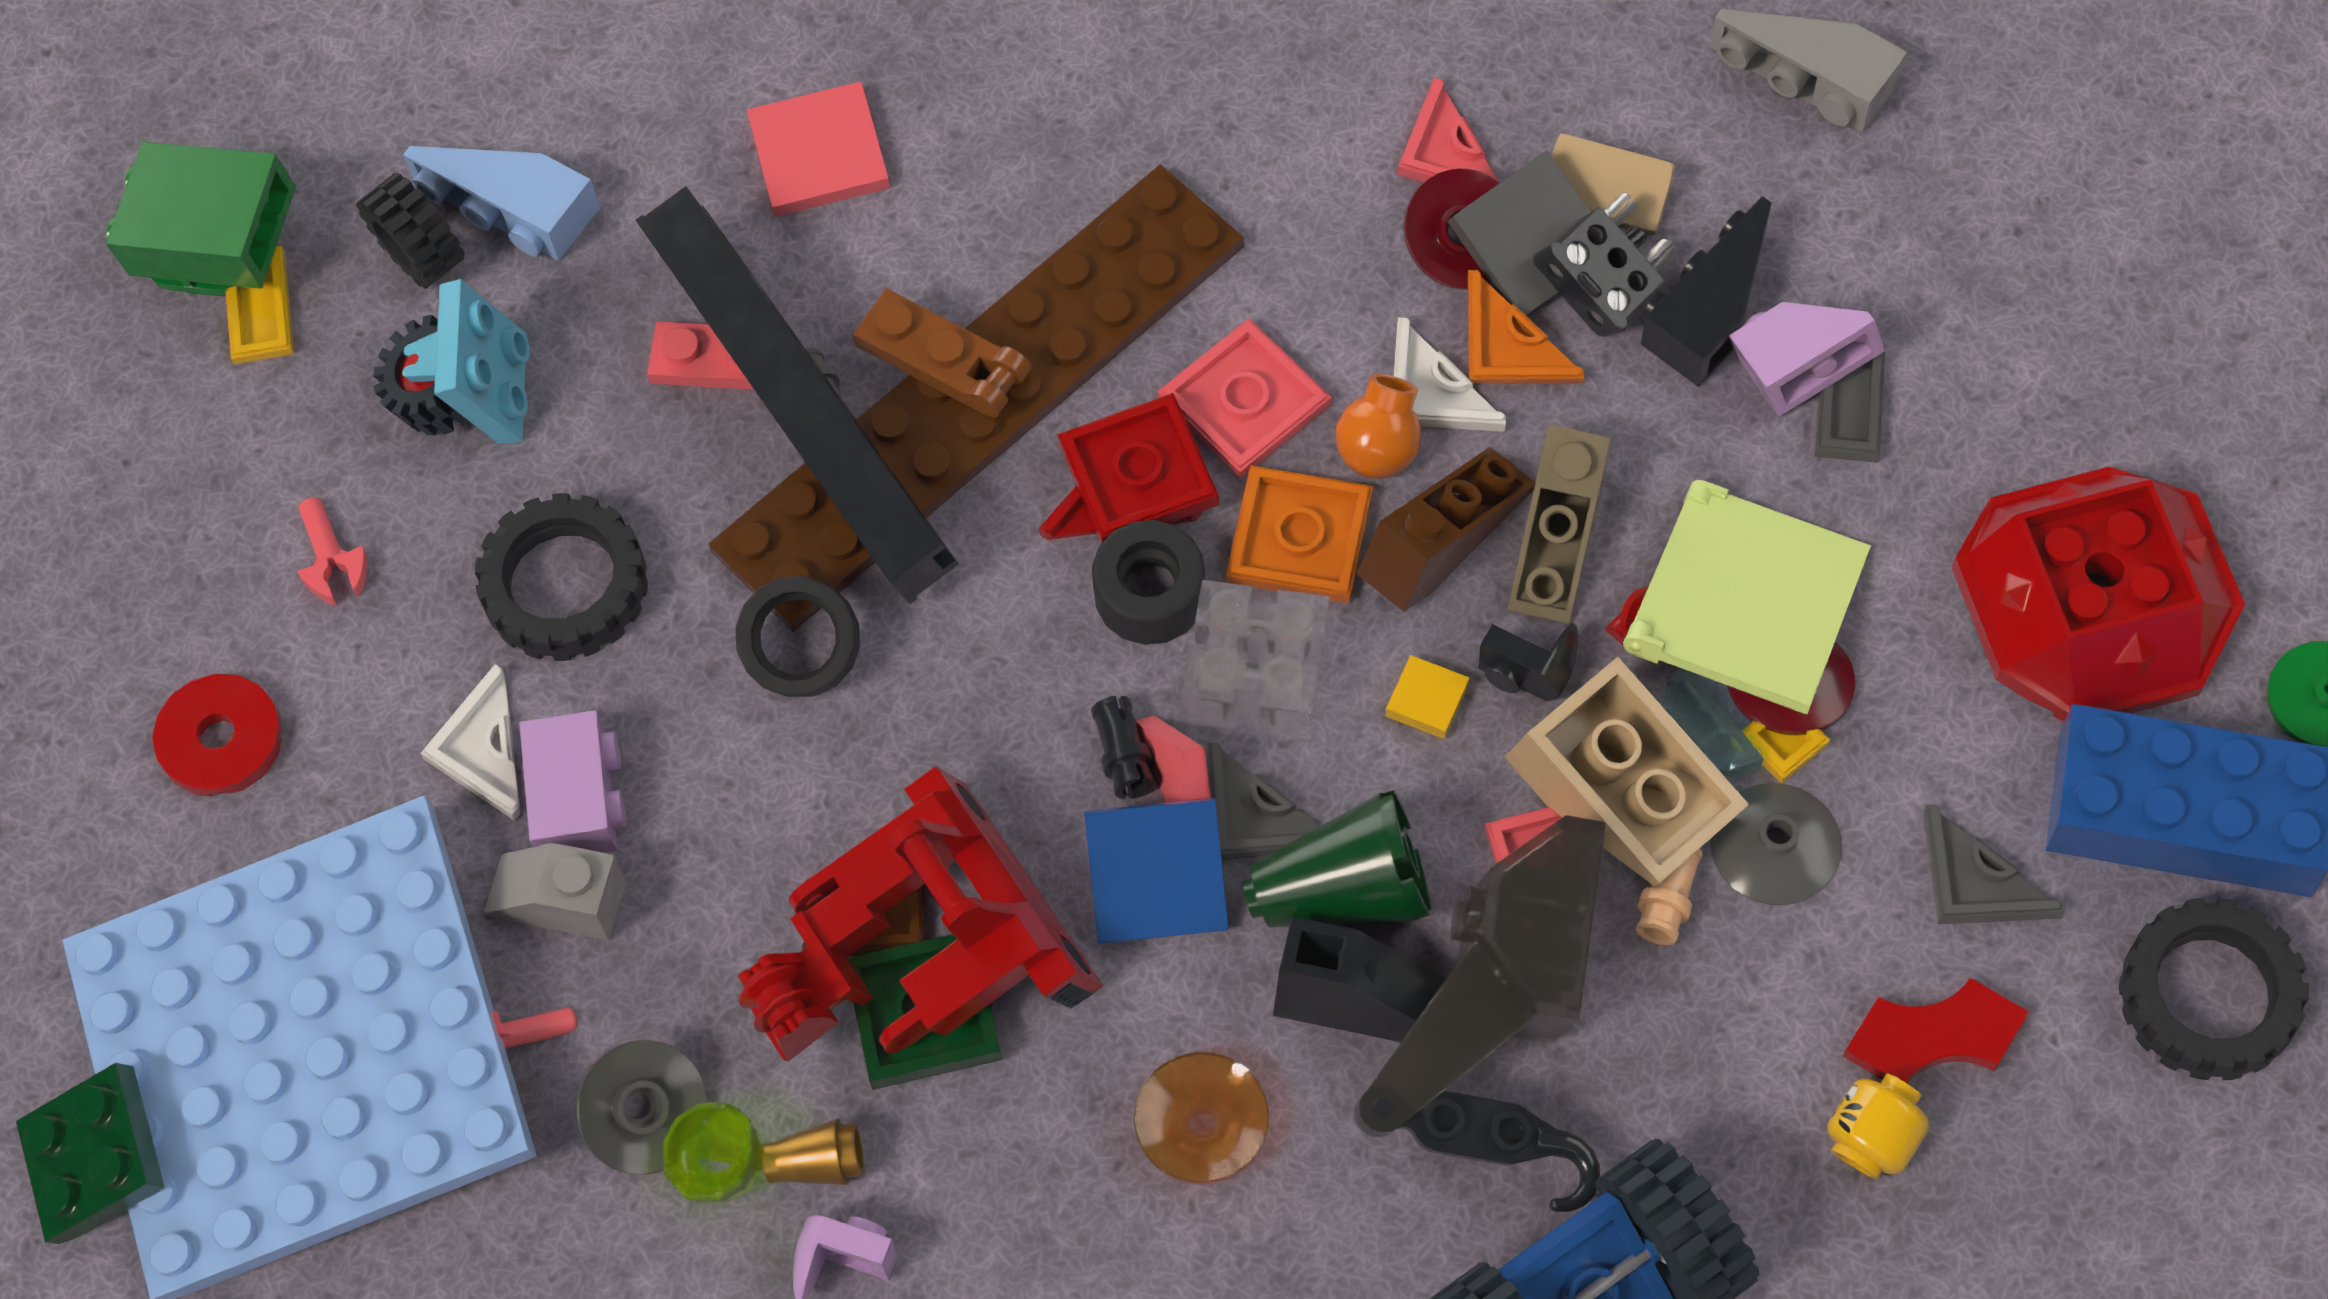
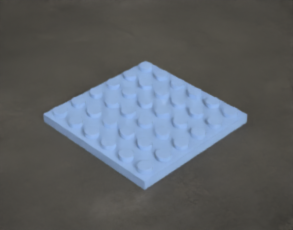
[62,795,537,1299]

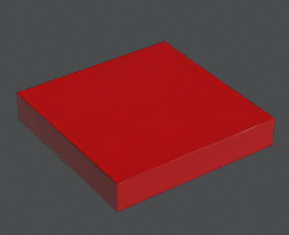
[1057,393,1220,544]

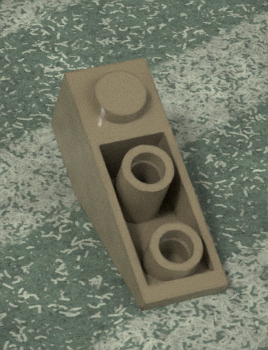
[1507,424,1613,624]

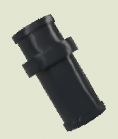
[1091,696,1155,799]

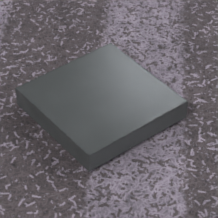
[1447,151,1590,315]

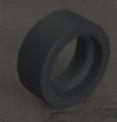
[735,576,860,697]

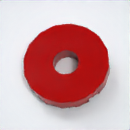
[152,673,282,796]

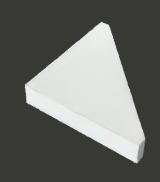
[1394,318,1506,432]
[421,664,521,821]

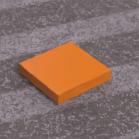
[1225,465,1373,604]

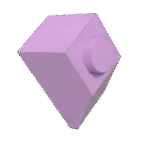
[1729,302,1885,417]

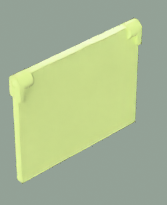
[1623,480,1871,715]

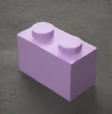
[519,710,627,852]

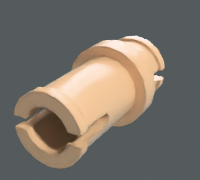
[1636,848,1703,945]

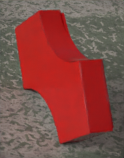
[1843,978,2029,1084]

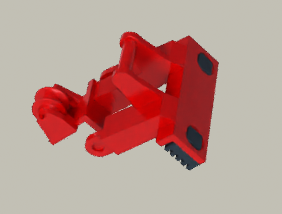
[738,766,1103,1062]

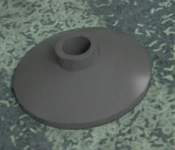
[1710,783,1842,905]
[576,1040,708,1175]

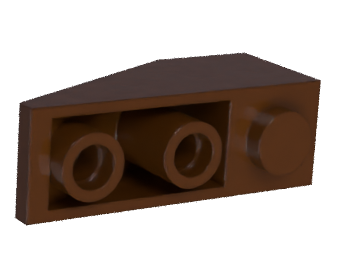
[1357,447,1535,612]

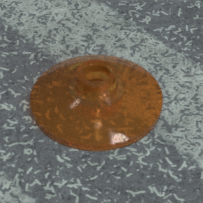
[1134,1052,1269,1184]

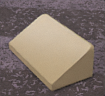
[1552,134,1675,235]

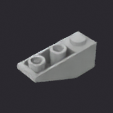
[1710,9,1908,132]

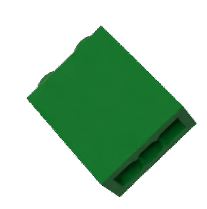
[106,142,296,296]

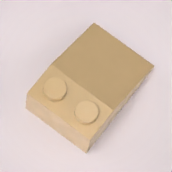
[1504,657,1749,887]

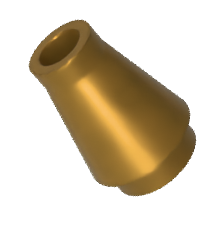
[762,1118,865,1185]

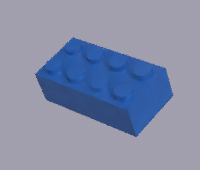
[2045,704,2328,897]

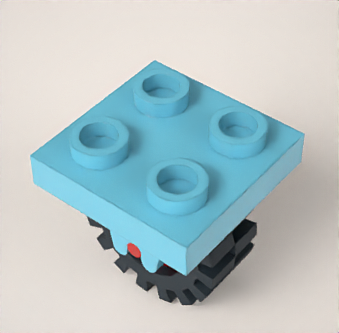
[373,279,530,443]

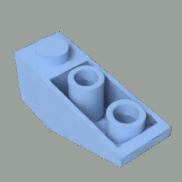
[403,146,600,261]

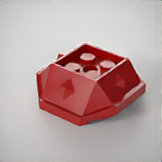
[1952,466,2245,722]

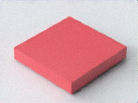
[747,81,890,217]
[1157,318,1332,479]

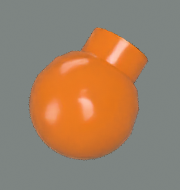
[1335,374,1421,479]

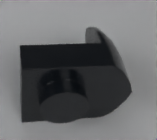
[1478,623,1578,701]

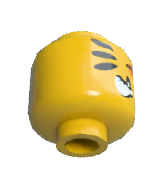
[1826,1074,1930,1180]

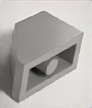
[483,843,626,941]

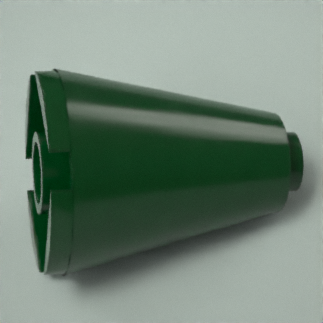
[1242,790,1431,928]

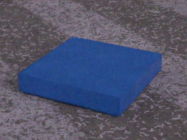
[1084,797,1229,944]

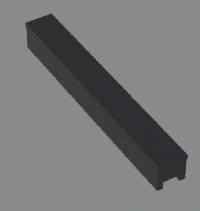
[636,186,959,604]

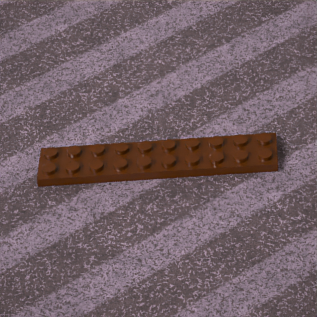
[708,164,1244,632]

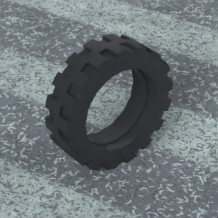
[475,493,648,661]
[2119,898,2309,1081]

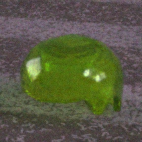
[663,1101,764,1204]

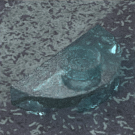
[1659,668,1764,777]

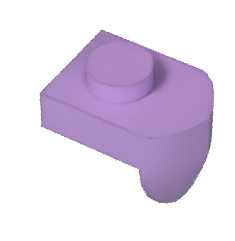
[793,1215,898,1299]

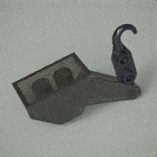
[1354,815,1606,1212]

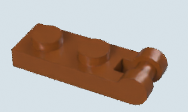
[853,288,1032,418]

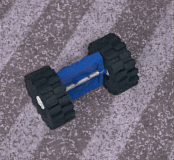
[1429,1138,1759,1299]

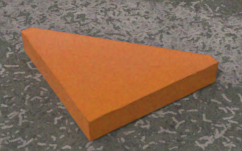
[1468,270,1584,384]

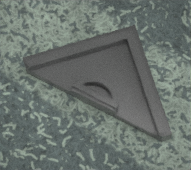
[1208,743,1320,860]
[1923,805,2064,925]

